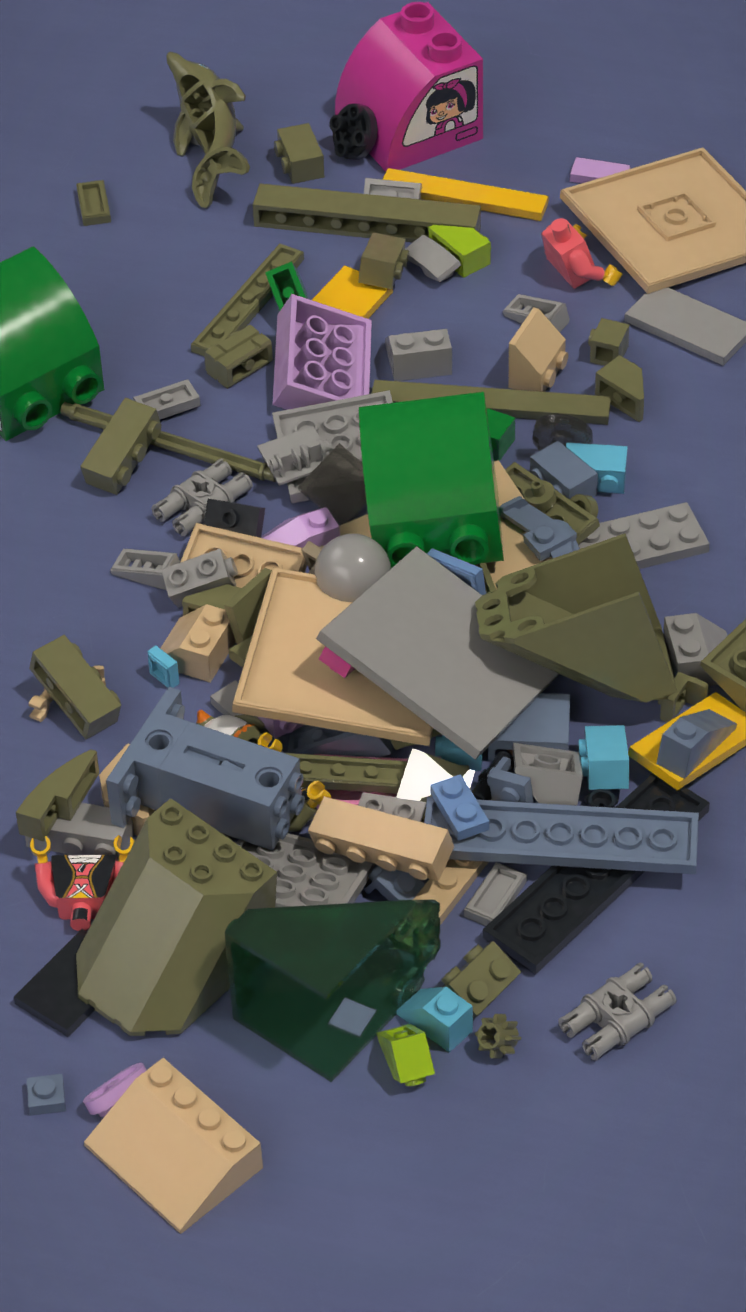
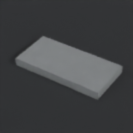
[624,287,746,366]

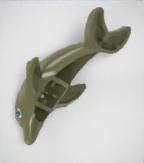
[166,51,250,208]

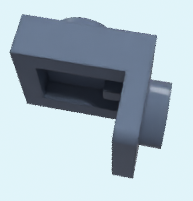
[487,757,534,803]
[363,865,425,911]

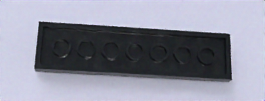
[483,773,710,974]

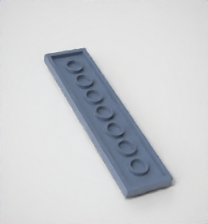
[424,797,699,874]

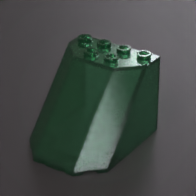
[225,900,441,1082]

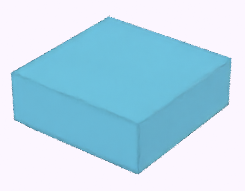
[148,645,180,688]

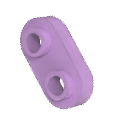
[83,1063,146,1117]

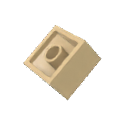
[509,307,568,392]
[160,604,236,683]

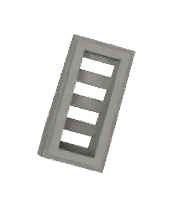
[503,294,570,332]
[110,549,180,590]

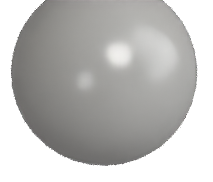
[314,534,391,602]

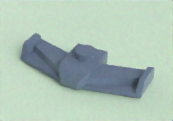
[499,496,580,561]

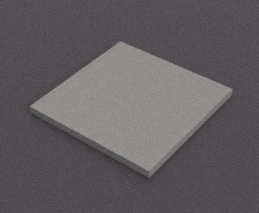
[316,546,560,760]

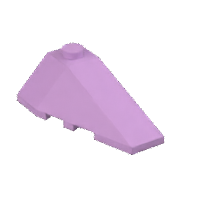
[261,507,340,548]

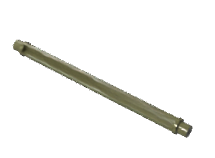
[60,402,276,482]

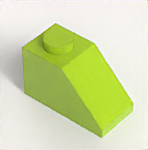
[428,225,491,278]
[377,1024,435,1087]

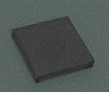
[298,443,367,526]

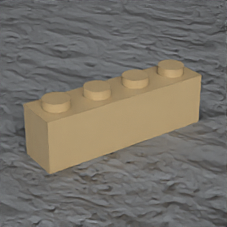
[308,796,454,881]

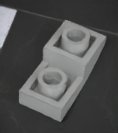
[405,235,461,282]

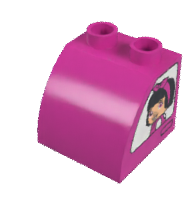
[335,2,483,172]

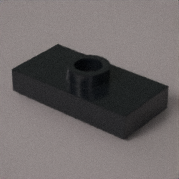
[204,498,265,538]

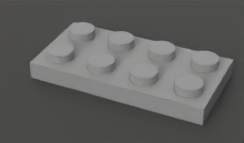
[579,502,710,569]

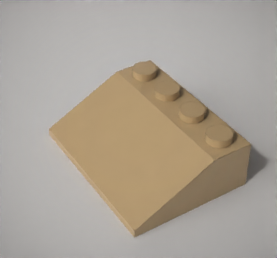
[84,1058,263,1234]

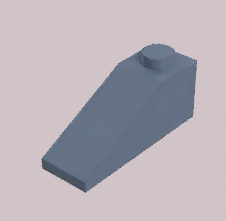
[656,709,737,779]
[287,726,393,757]

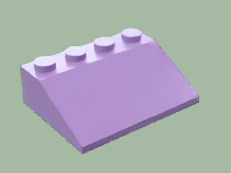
[272,294,372,410]

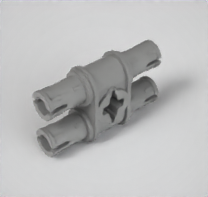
[151,458,253,536]
[558,962,677,1060]

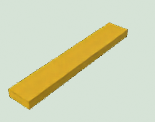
[382,168,549,221]

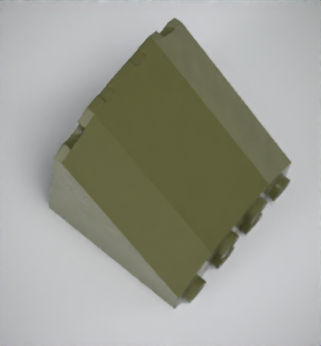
[475,533,677,703]
[76,798,277,1036]

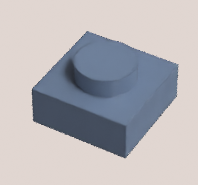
[27,1074,66,1116]

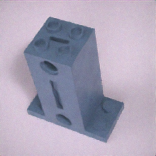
[106,687,305,851]

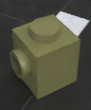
[588,318,630,366]

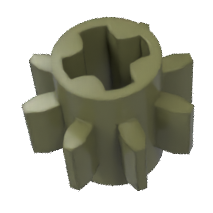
[475,1014,521,1058]

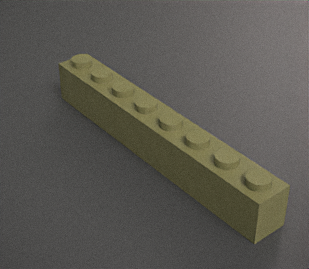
[253,183,481,243]

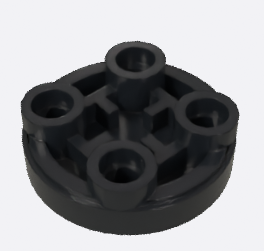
[329,104,377,160]

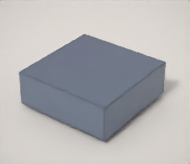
[328,998,376,1041]

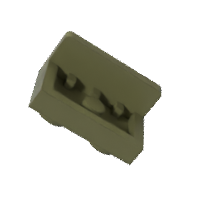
[441,941,521,1018]

